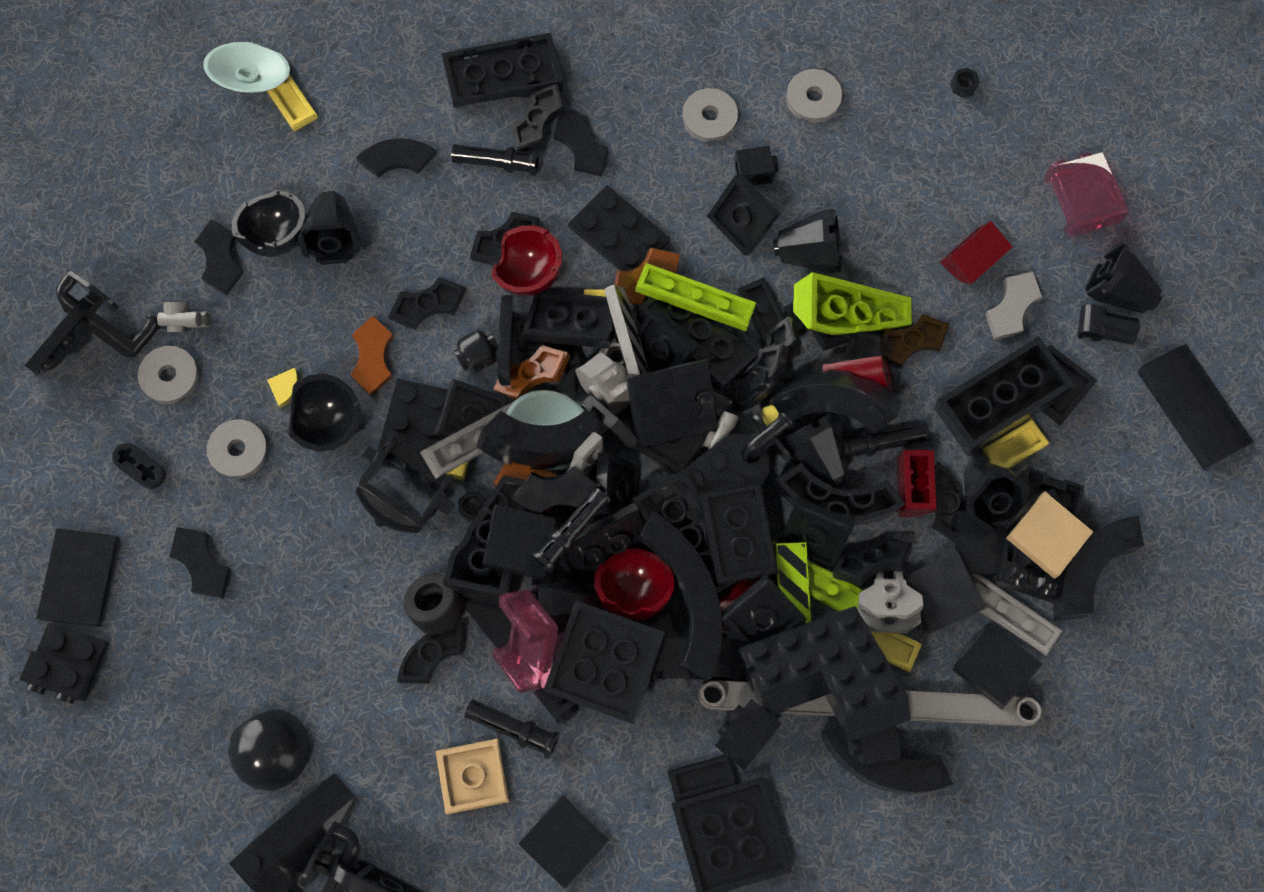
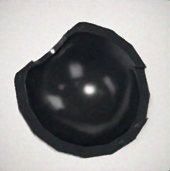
[231,190,306,257]
[288,374,361,452]
[228,709,310,791]

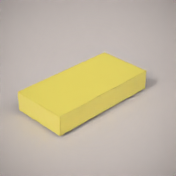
[267,74,318,132]
[982,419,1049,469]
[869,629,922,673]

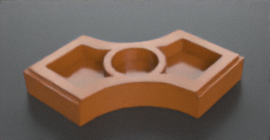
[614,248,680,305]
[350,316,394,397]
[493,345,571,399]

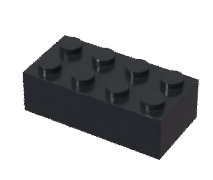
[935,336,1074,457]

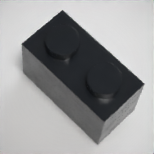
[715,699,782,770]

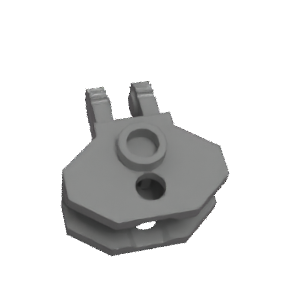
[575,352,630,416]
[858,571,923,633]

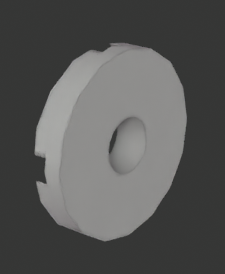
[786,69,842,123]
[682,88,738,142]
[138,346,199,404]
[207,419,268,479]

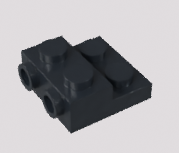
[19,622,109,704]

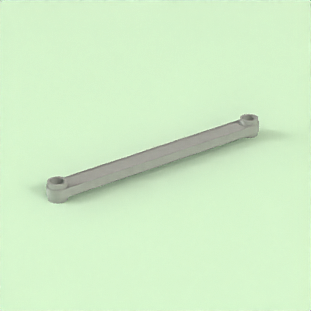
[698,680,1041,727]

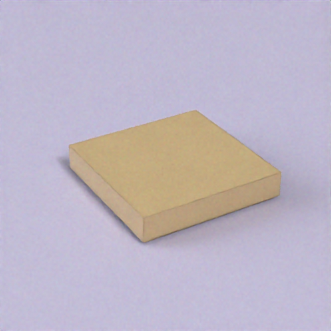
[1006,492,1093,579]
[436,739,509,815]

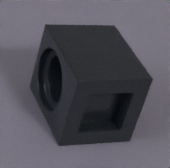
[734,145,778,186]

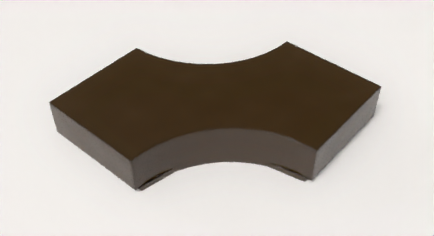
[880,314,950,367]

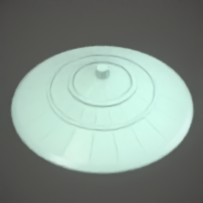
[203,42,290,93]
[506,390,584,470]

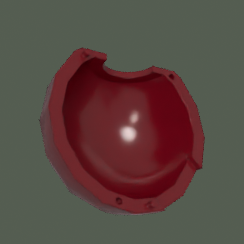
[491,225,563,296]
[595,548,674,621]

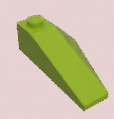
[793,272,912,335]

